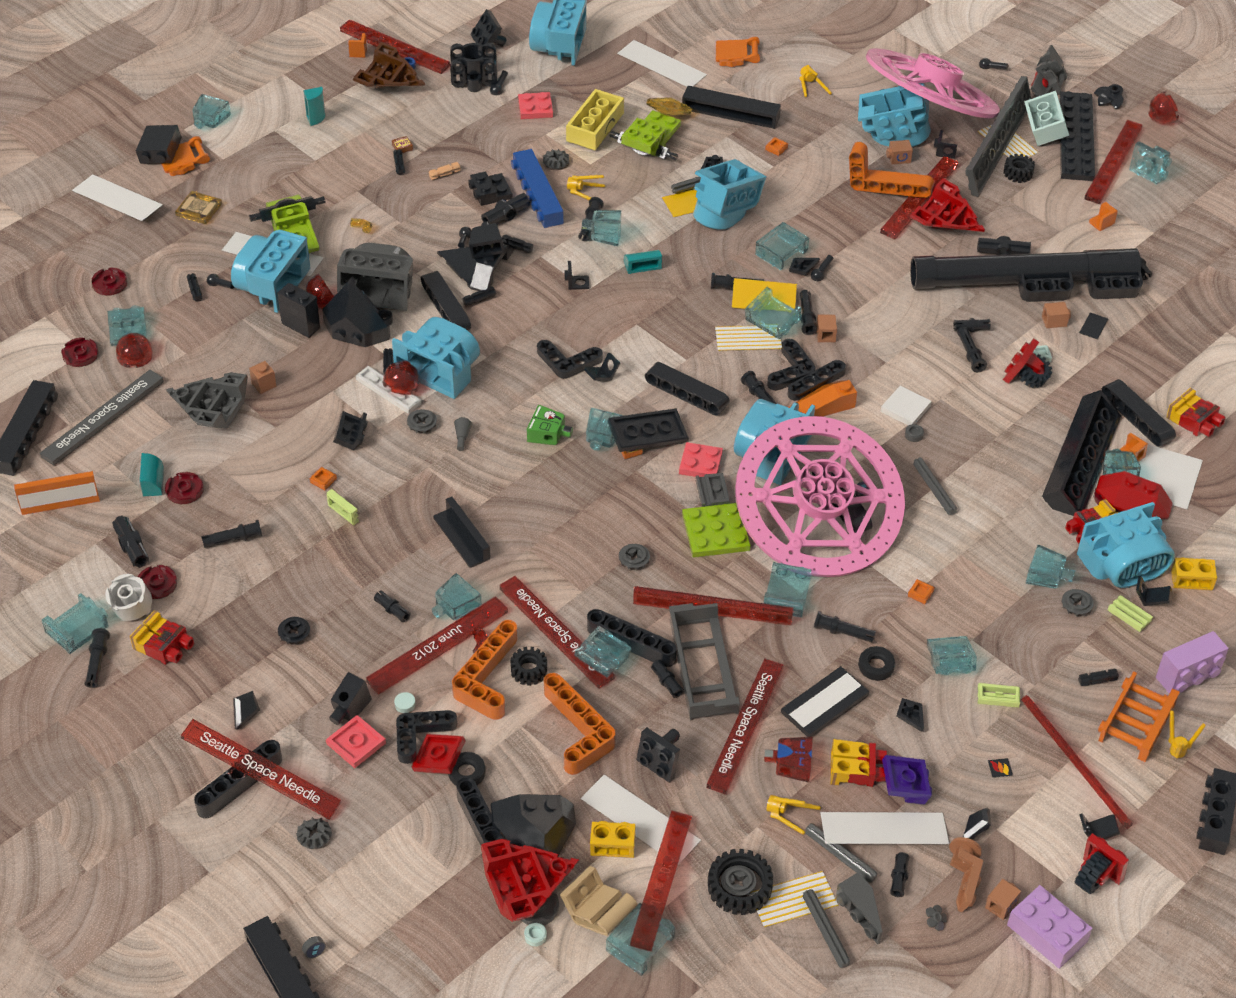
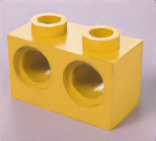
[1171,557,1217,590]
[590,821,636,858]

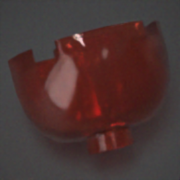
[1148,91,1179,124]
[306,273,334,309]
[116,333,153,368]
[382,360,420,395]

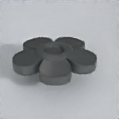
[926,905,947,931]

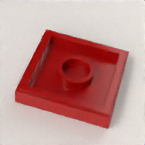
[411,734,466,774]

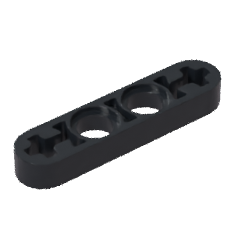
[787,360,846,401]

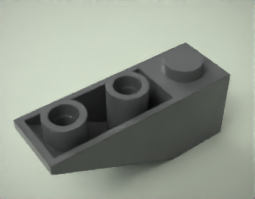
[836,872,883,945]

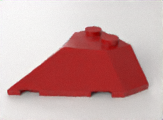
[910,178,985,232]
[481,839,579,922]

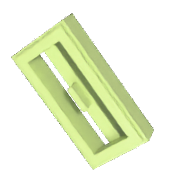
[327,489,359,525]
[1108,595,1153,632]
[977,683,1020,708]

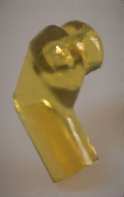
[350,218,373,233]

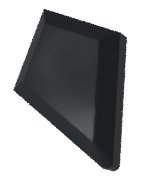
[701,155,723,169]
[789,258,820,275]
[233,691,260,730]
[896,698,924,732]
[963,808,991,840]

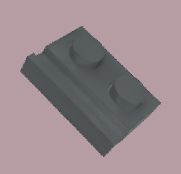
[695,473,730,507]

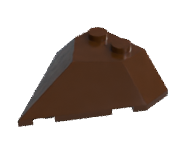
[353,42,425,89]

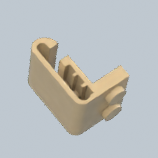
[560,866,637,936]

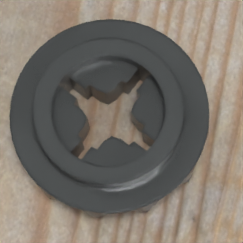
[543,149,569,169]
[407,409,437,433]
[619,544,650,571]
[1061,589,1094,616]
[296,817,332,849]
[721,866,756,897]

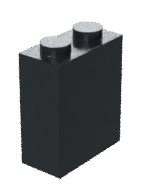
[135,125,182,164]
[277,283,320,338]

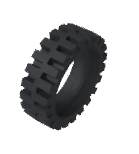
[708,849,773,915]

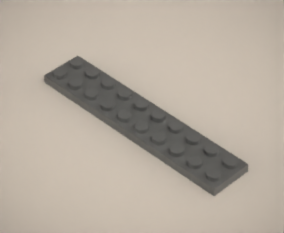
[965,76,1032,197]

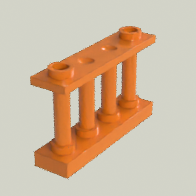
[1098,671,1180,762]

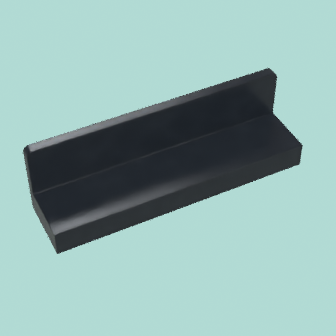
[433,496,490,568]

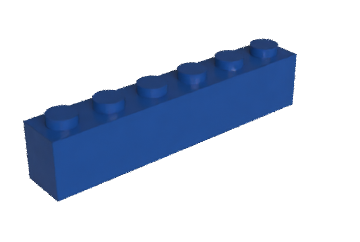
[511,149,564,228]

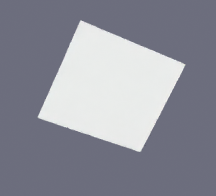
[1130,444,1203,509]

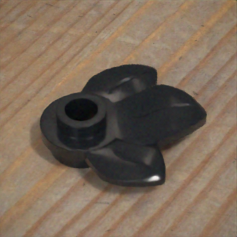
[1094,84,1124,109]

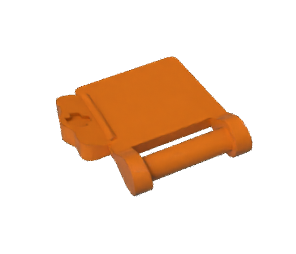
[716,37,760,67]
[161,136,210,176]

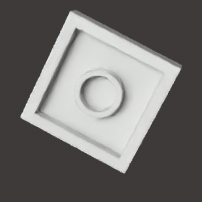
[880,386,932,425]

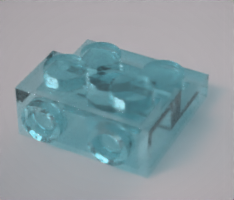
[1129,141,1172,185]
[108,305,147,346]
[574,626,631,678]
[927,636,977,675]

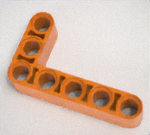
[849,142,934,198]
[452,620,517,720]
[544,673,615,775]

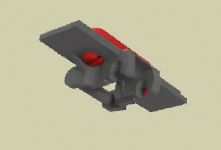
[1030,45,1068,97]

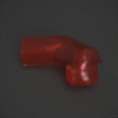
[472,627,488,653]

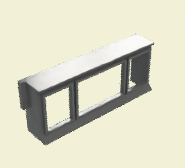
[669,603,740,720]

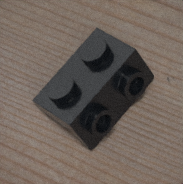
[333,411,368,451]

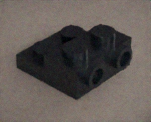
[468,171,513,206]

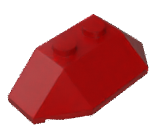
[1095,471,1173,519]

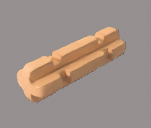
[429,162,461,180]

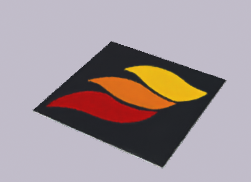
[988,758,1013,778]

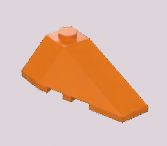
[788,380,857,417]

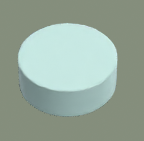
[394,692,416,713]
[524,923,547,946]

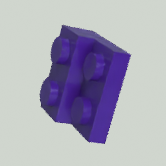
[882,755,932,805]

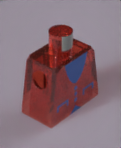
[764,737,813,782]

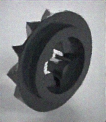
[278,617,310,645]

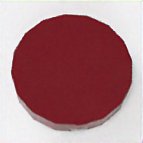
[91,267,127,296]
[61,337,99,367]
[165,472,204,505]
[138,565,177,599]

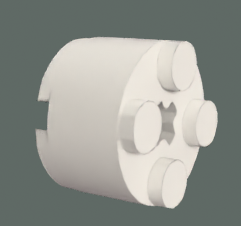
[105,574,152,621]

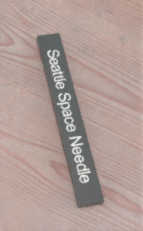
[40,370,164,466]

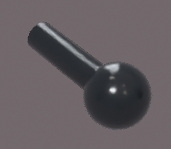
[979,58,1009,70]
[490,70,508,95]
[458,226,472,248]
[811,255,834,281]
[206,274,234,289]

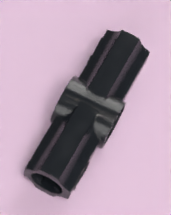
[481,193,530,224]
[977,236,1031,255]
[112,515,149,568]

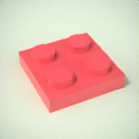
[518,92,553,119]
[679,442,723,477]
[326,715,386,769]

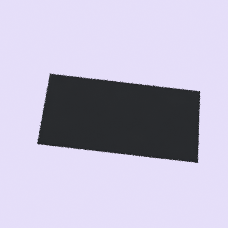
[1079,312,1108,339]

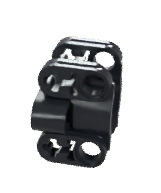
[450,43,497,92]

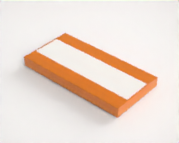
[14,471,100,515]

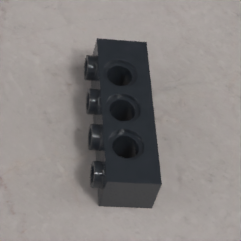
[1196,768,1236,855]

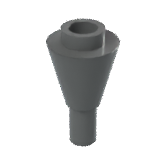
[454,417,472,451]

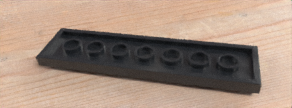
[1059,91,1095,182]

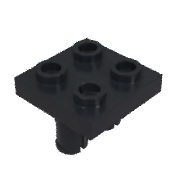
[470,9,507,53]
[636,727,680,783]

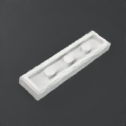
[356,366,421,414]

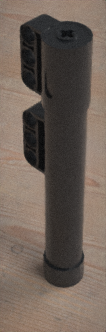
[910,248,1143,302]

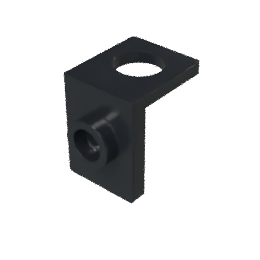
[934,130,957,159]
[564,261,589,290]
[584,353,620,381]
[1136,576,1172,606]
[1079,813,1120,839]

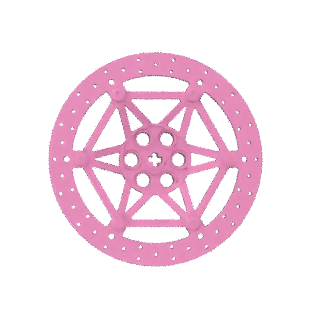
[866,48,1000,118]
[735,416,905,577]

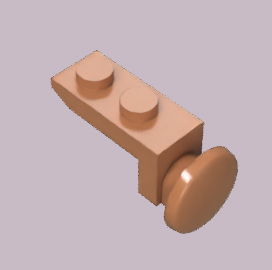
[949,837,984,912]

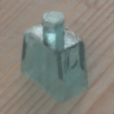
[193,94,231,129]
[582,210,622,246]
[586,408,624,450]
[1102,449,1141,476]
[1025,545,1075,589]
[432,573,482,620]

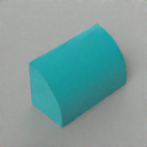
[303,86,326,126]
[623,250,662,274]
[140,453,164,497]

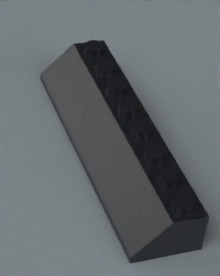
[1042,390,1121,516]

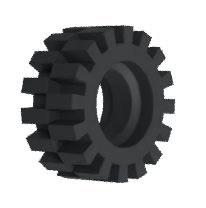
[1003,154,1035,183]
[510,647,547,686]

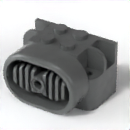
[337,243,413,311]

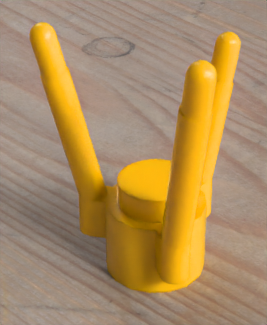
[799,65,832,97]
[567,175,605,200]
[1168,710,1206,758]
[766,795,821,835]

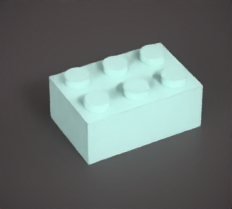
[1024,91,1069,146]

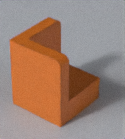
[348,33,367,58]
[1089,202,1118,231]
[1117,433,1148,466]

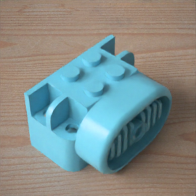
[529,0,587,66]
[858,83,931,147]
[693,159,767,230]
[231,230,311,313]
[392,317,480,399]
[734,399,815,485]
[1077,502,1175,588]

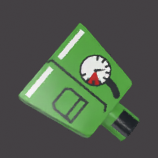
[527,405,573,445]

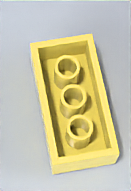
[566,89,624,151]

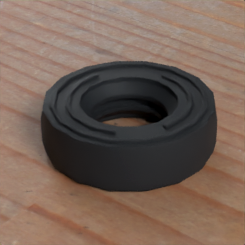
[858,646,895,681]
[448,752,486,786]

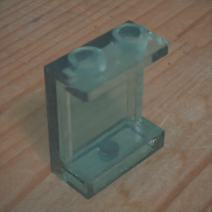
[755,222,809,270]
[745,287,802,339]
[763,562,812,618]
[42,593,109,654]
[606,903,675,976]

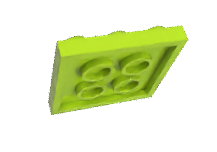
[682,503,750,558]

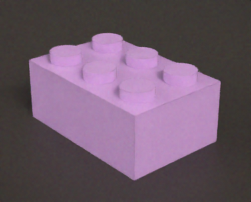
[1156,631,1229,693]
[1007,885,1092,969]

